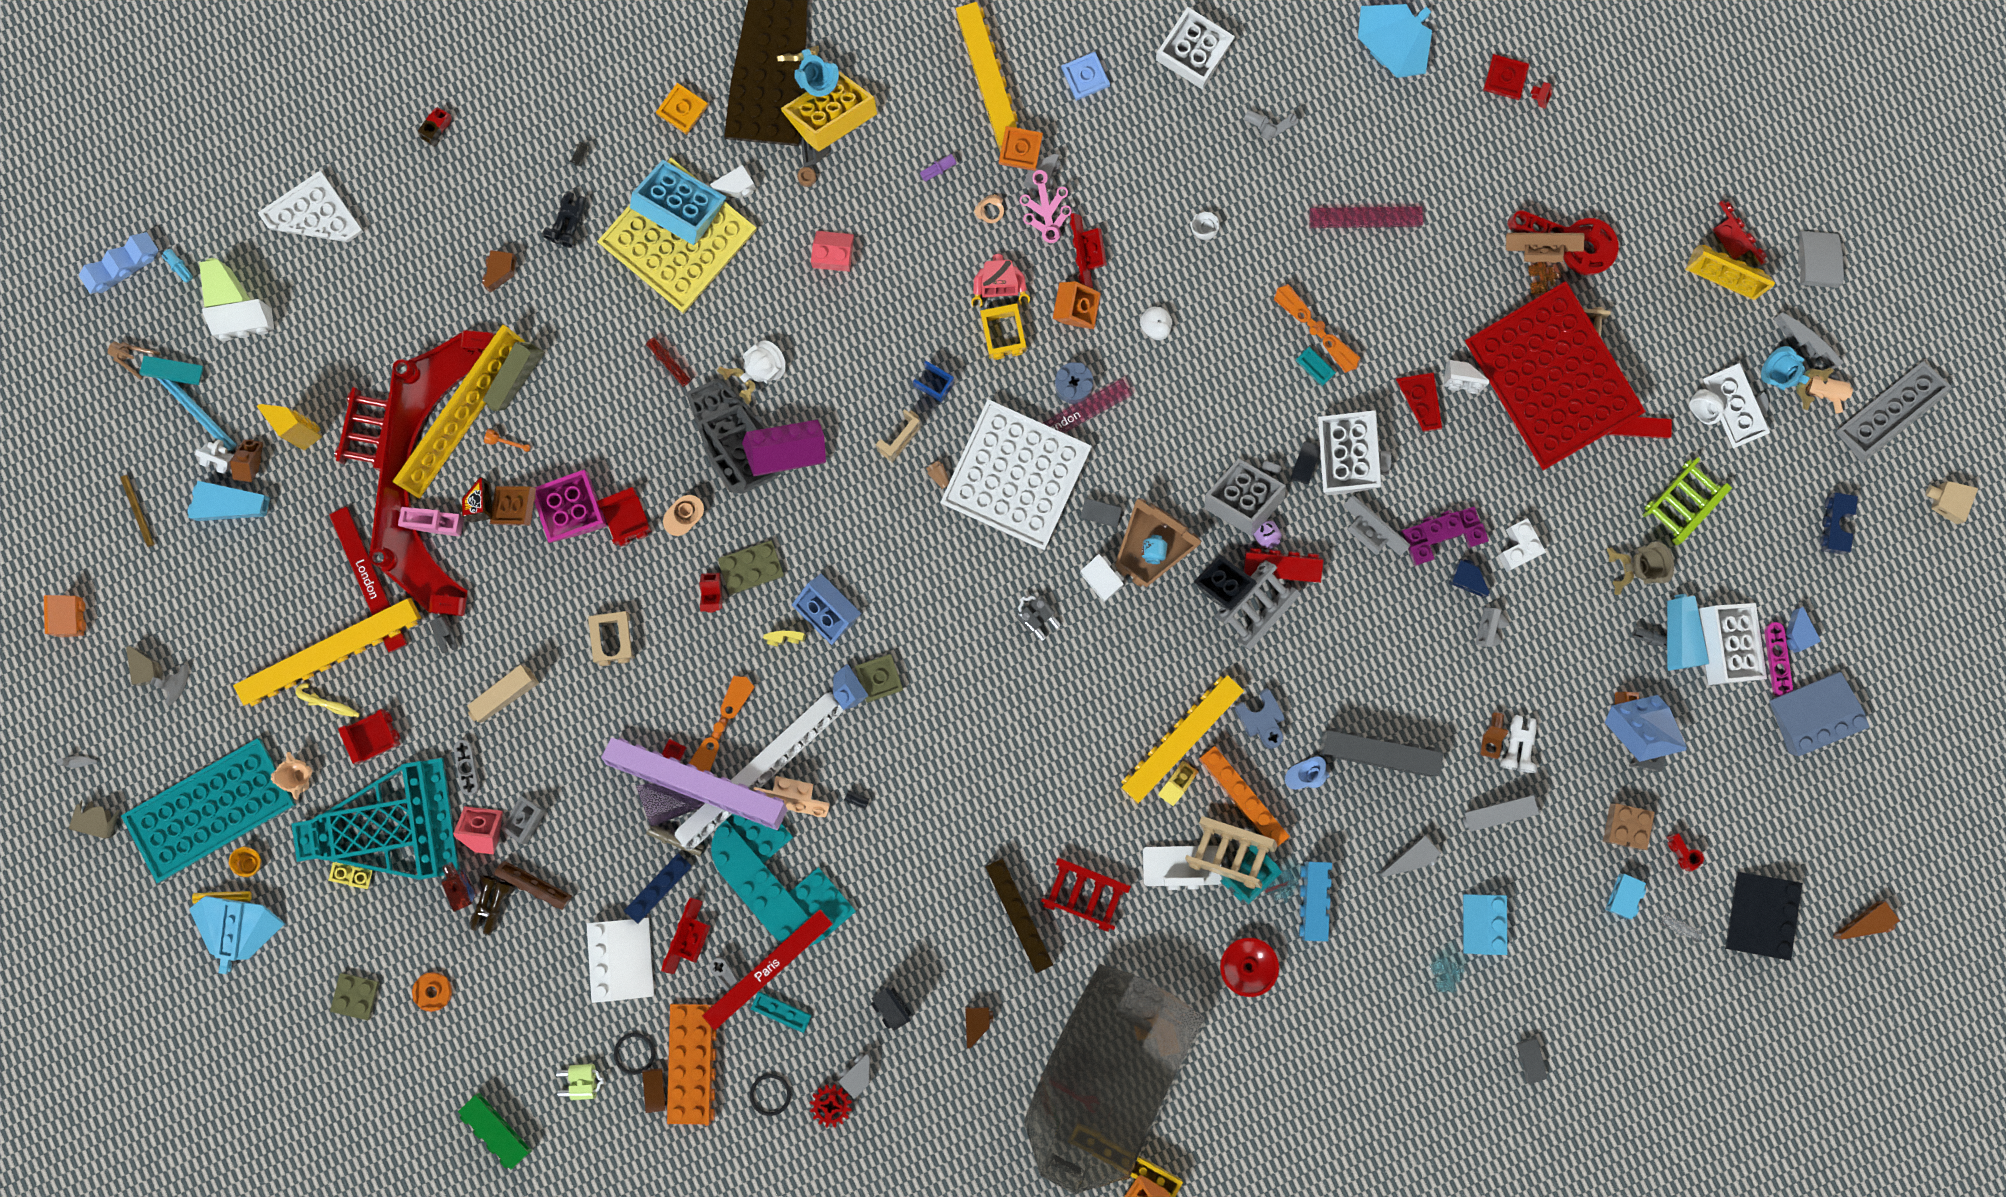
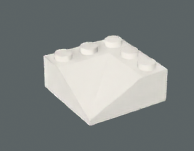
[1156,7,1235,90]

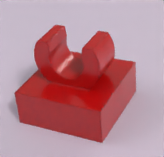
[1530,82,1553,109]

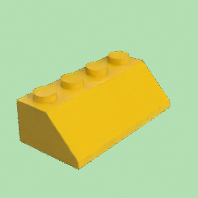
[257,404,322,450]

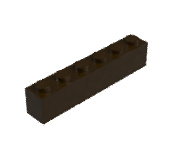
[985,858,1053,974]

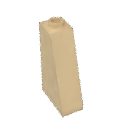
[467,665,540,723]

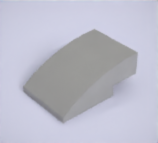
[1798,231,1844,288]

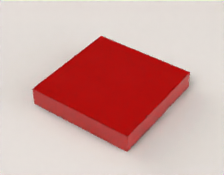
[1483,54,1529,100]

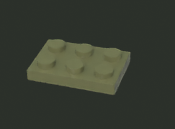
[718,540,785,596]

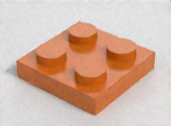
[999,126,1043,171]

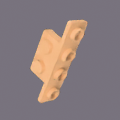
[753,776,830,818]

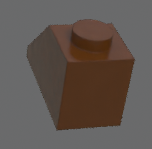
[965,1006,993,1049]

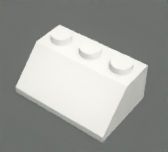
[202,299,274,341]

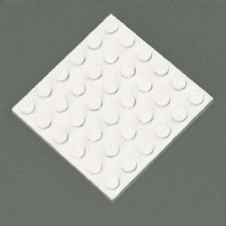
[940,399,1092,551]

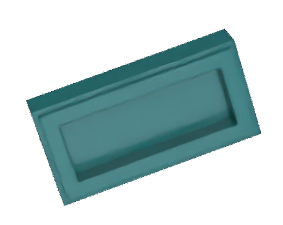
[1295,347,1336,387]

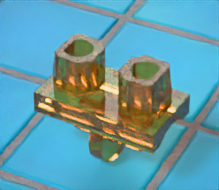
[1528,262,1561,295]

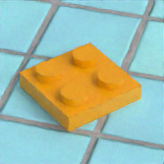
[656,83,709,135]

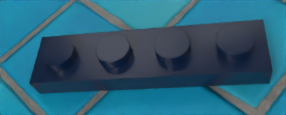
[624,853,692,924]

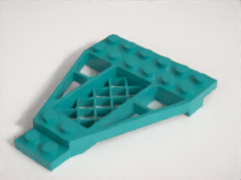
[291,758,461,880]

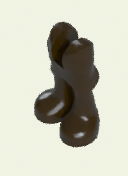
[469,875,516,936]

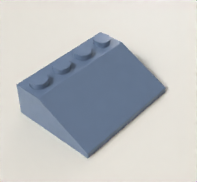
[1769,672,1870,756]

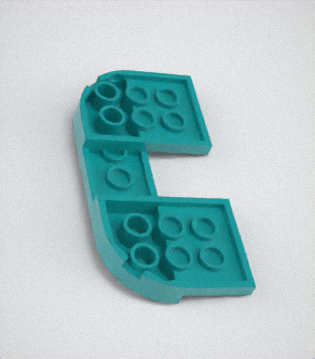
[711,813,857,946]

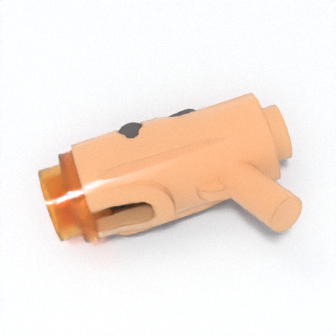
[1805,375,1853,414]

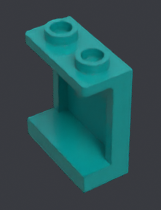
[1220,845,1282,905]

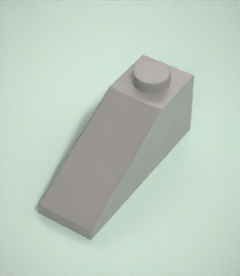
[1379,836,1441,877]

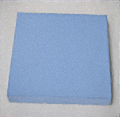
[1061,52,1110,101]

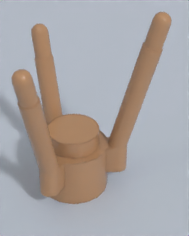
[108,341,160,379]

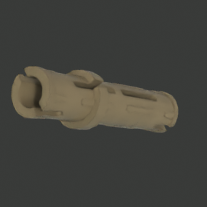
[646,823,705,857]

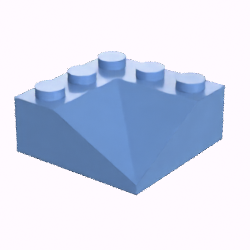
[1604,695,1687,762]

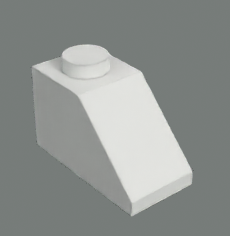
[710,165,756,199]

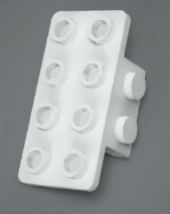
[1143,846,1222,890]

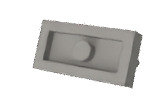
[1475,608,1510,647]

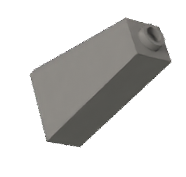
[1463,793,1541,832]

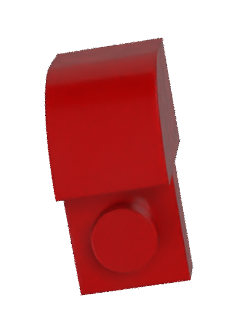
[699,573,723,613]

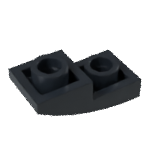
[1291,442,1321,485]

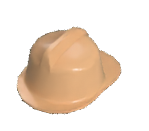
[663,495,704,536]

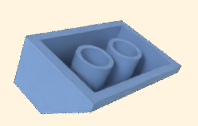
[792,574,862,645]

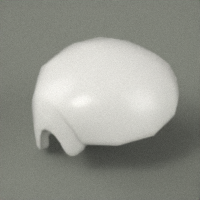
[1190,211,1220,240]

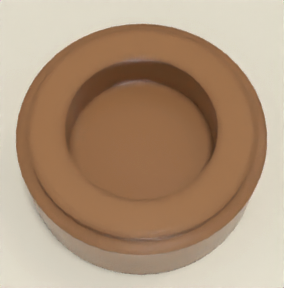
[797,167,817,187]

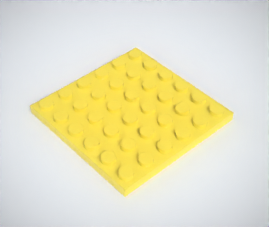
[597,158,757,314]

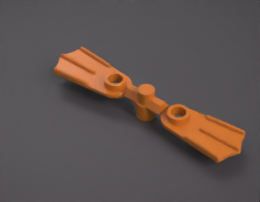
[1274,284,1360,373]
[688,676,755,772]

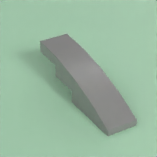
[1773,312,1844,369]

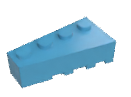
[1299,862,1332,941]

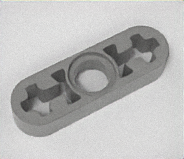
[454,740,480,796]

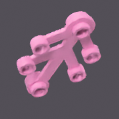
[1020,170,1072,243]

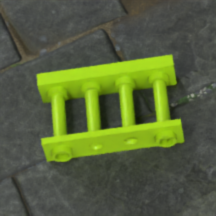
[1642,457,1732,546]

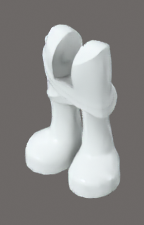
[1500,715,1537,773]

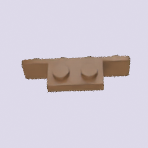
[1506,233,1584,263]

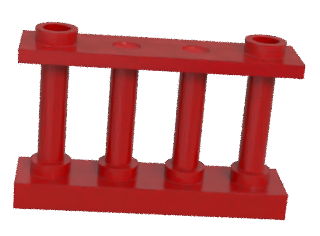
[335,387,389,471]
[1041,858,1131,932]

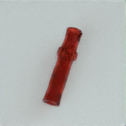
[645,337,692,387]

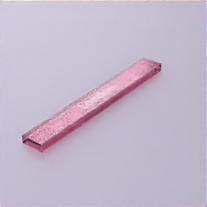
[1042,379,1132,433]

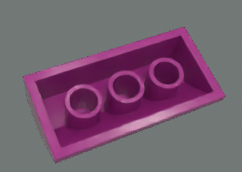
[742,420,826,476]

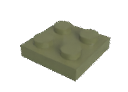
[855,654,904,703]
[330,973,380,1021]

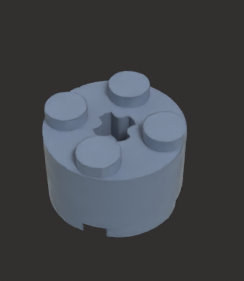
[1055,362,1093,404]

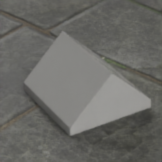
[501,796,547,844]

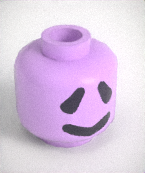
[1254,521,1282,549]

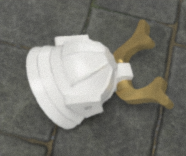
[717,340,785,404]

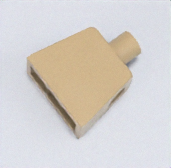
[1925,481,1978,525]

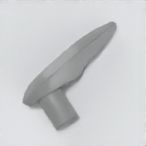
[56,756,97,768]

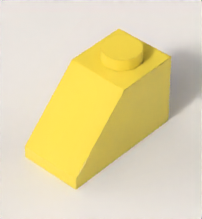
[1158,761,1198,806]

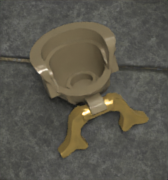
[1607,542,1674,595]

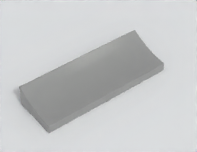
[1836,361,1952,464]

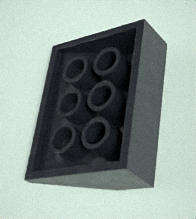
[1725,872,1803,961]

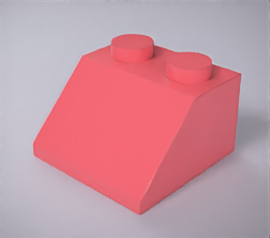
[811,231,854,272]

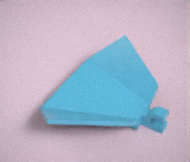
[1358,4,1432,78]
[189,896,286,974]

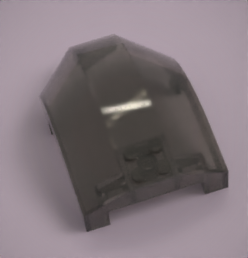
[1024,964,1205,1195]

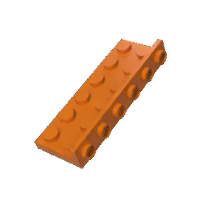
[667,1004,717,1126]

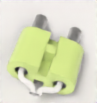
[556,1064,604,1100]

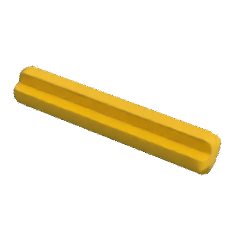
[192,891,252,904]

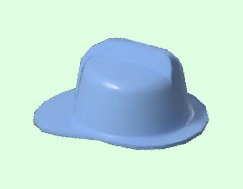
[1285,756,1329,790]

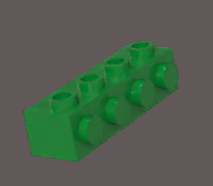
[458,1093,532,1170]

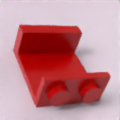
[597,487,652,547]

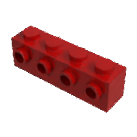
[1243,547,1324,583]

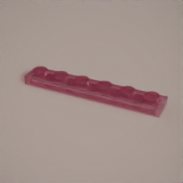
[1309,207,1423,228]

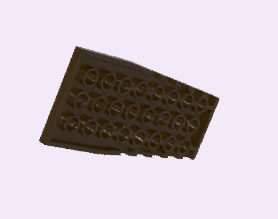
[724,0,808,146]

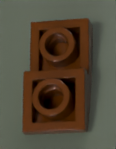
[642,1068,665,1113]

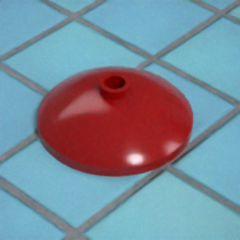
[1220,937,1279,997]

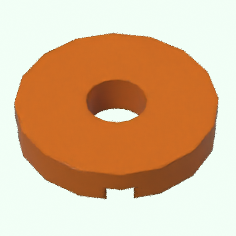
[412,972,452,1012]

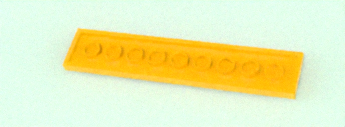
[393,325,525,499]

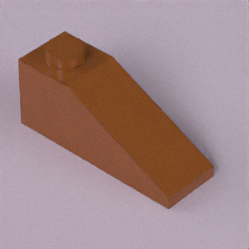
[1833,901,1900,940]

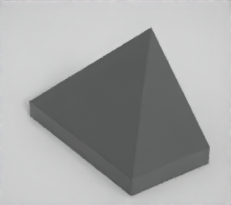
[800,134,831,167]

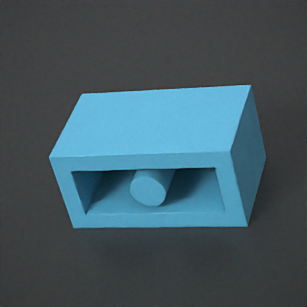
[1605,874,1646,919]

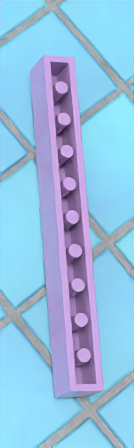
[601,738,788,831]

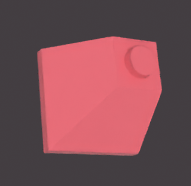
[453,806,503,854]

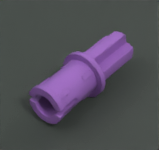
[920,154,957,182]

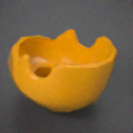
[228,846,262,878]

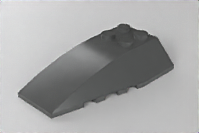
[686,378,784,494]

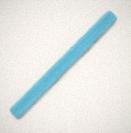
[157,378,236,452]

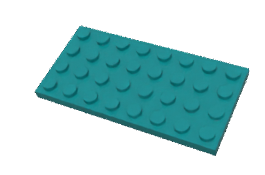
[121,738,296,883]

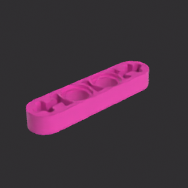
[1764,622,1793,697]

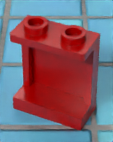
[338,709,401,765]

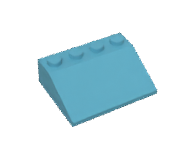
[630,160,726,245]

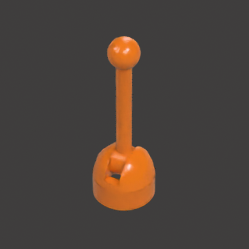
[484,428,531,452]

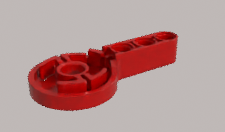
[1507,210,1619,276]

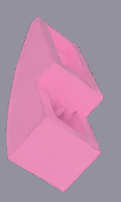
[398,507,464,537]

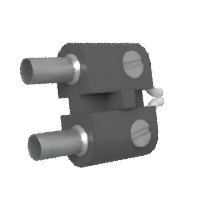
[1015,595,1061,641]

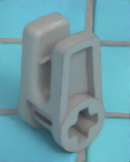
[710,957,740,992]

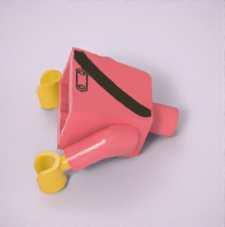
[971,254,1030,308]

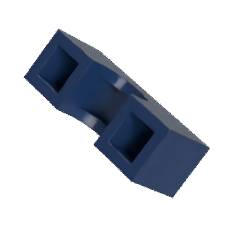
[1820,492,1858,555]

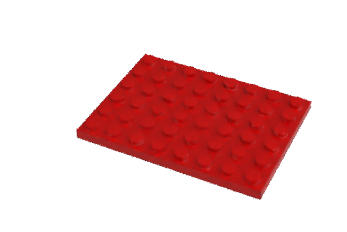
[1464,281,1646,471]

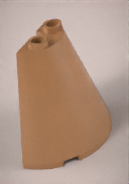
[1115,498,1202,587]

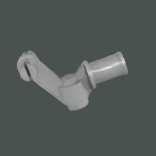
[1244,109,1298,141]

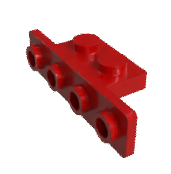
[1713,200,1767,265]
[1070,213,1107,288]
[661,897,711,974]

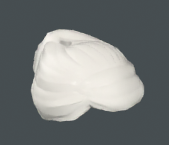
[1140,307,1172,340]
[1689,389,1724,425]

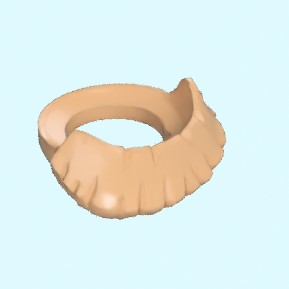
[974,194,1004,223]

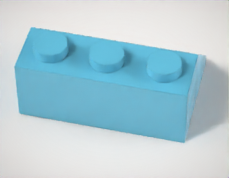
[1463,894,1507,955]

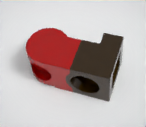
[417,107,452,147]

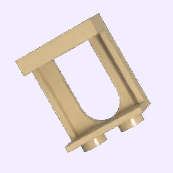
[876,409,921,463]
[588,611,635,666]

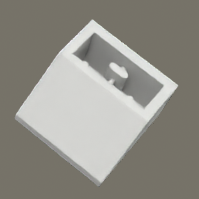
[1080,554,1124,602]

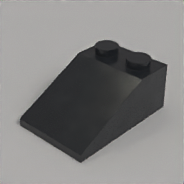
[1194,555,1257,611]
[871,984,914,1031]

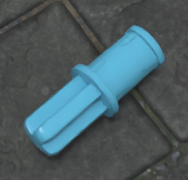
[162,249,193,283]

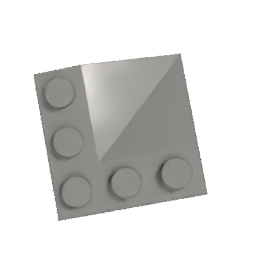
[1205,458,1286,537]

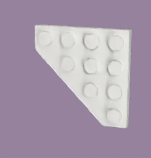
[258,171,363,242]

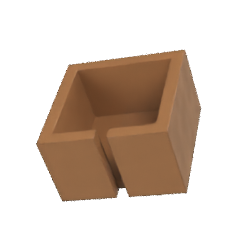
[1603,803,1655,850]

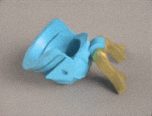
[777,46,839,97]
[1761,346,1834,410]

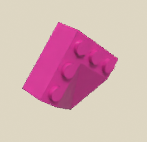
[534,470,607,543]

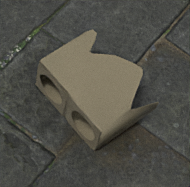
[69,800,120,839]

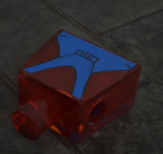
[441,862,477,912]

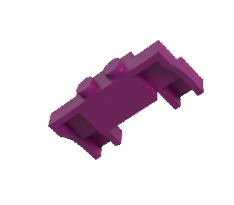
[1401,506,1489,567]

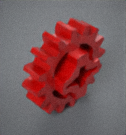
[809,1084,852,1128]

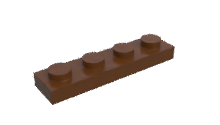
[494,861,572,910]

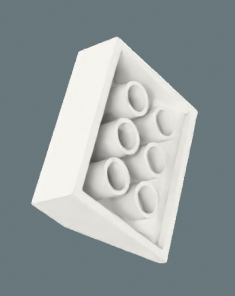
[1318,410,1382,495]
[1698,603,1767,685]
[587,918,654,1003]

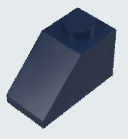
[1449,559,1490,598]

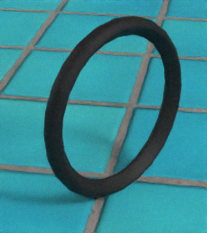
[614,1033,655,1075]
[749,1074,791,1116]

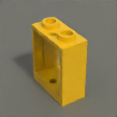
[980,303,1026,360]

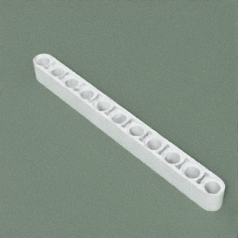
[675,692,843,850]

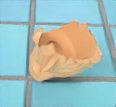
[270,752,312,800]

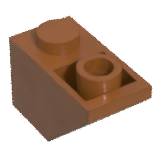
[482,250,517,292]
[230,439,263,482]

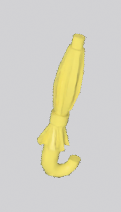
[295,683,360,718]

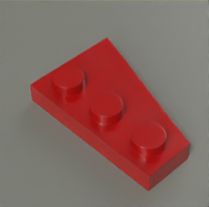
[1396,372,1442,432]

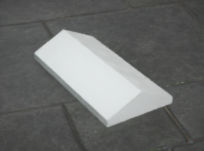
[1703,363,1770,448]

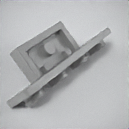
[1343,495,1410,556]

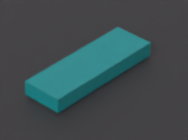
[139,356,203,385]
[750,991,812,1033]

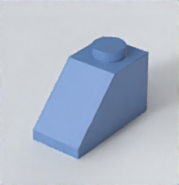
[1785,607,1821,653]
[833,664,868,710]

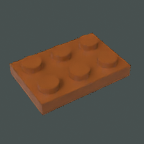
[490,486,536,526]

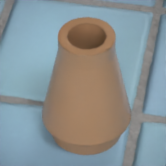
[926,460,950,489]

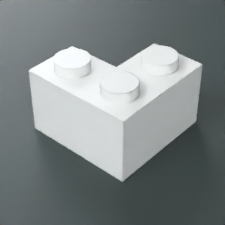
[1498,518,1546,572]

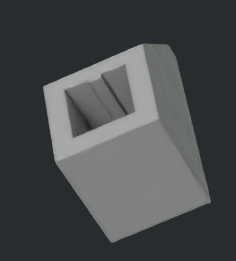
[1024,153,1061,192]
[838,1053,871,1099]

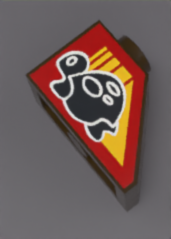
[460,477,492,523]

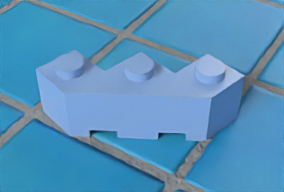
[79,232,159,294]

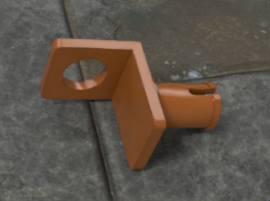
[1480,713,1508,759]

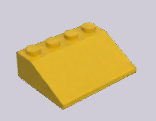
[781,71,877,151]
[1685,244,1775,300]

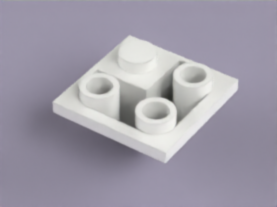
[1443,360,1489,394]

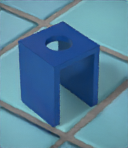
[913,361,955,403]

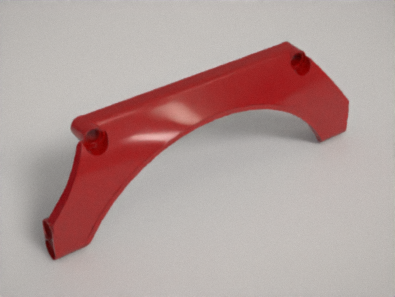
[369,330,496,616]

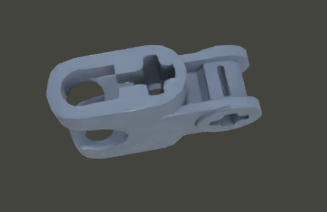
[1234,688,1285,749]

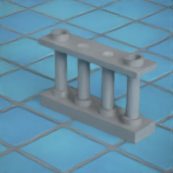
[1214,560,1301,651]

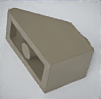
[126,646,163,686]

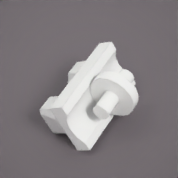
[195,439,234,473]

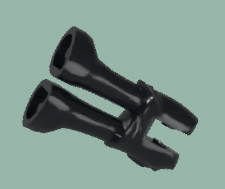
[541,191,587,248]

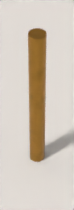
[120,475,155,547]

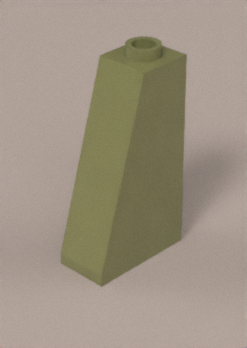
[482,342,545,412]

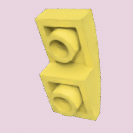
[763,631,806,647]
[328,862,373,889]

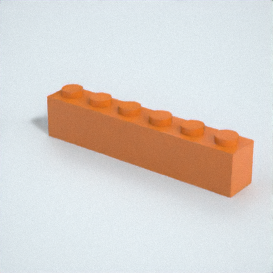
[1198,746,1290,847]

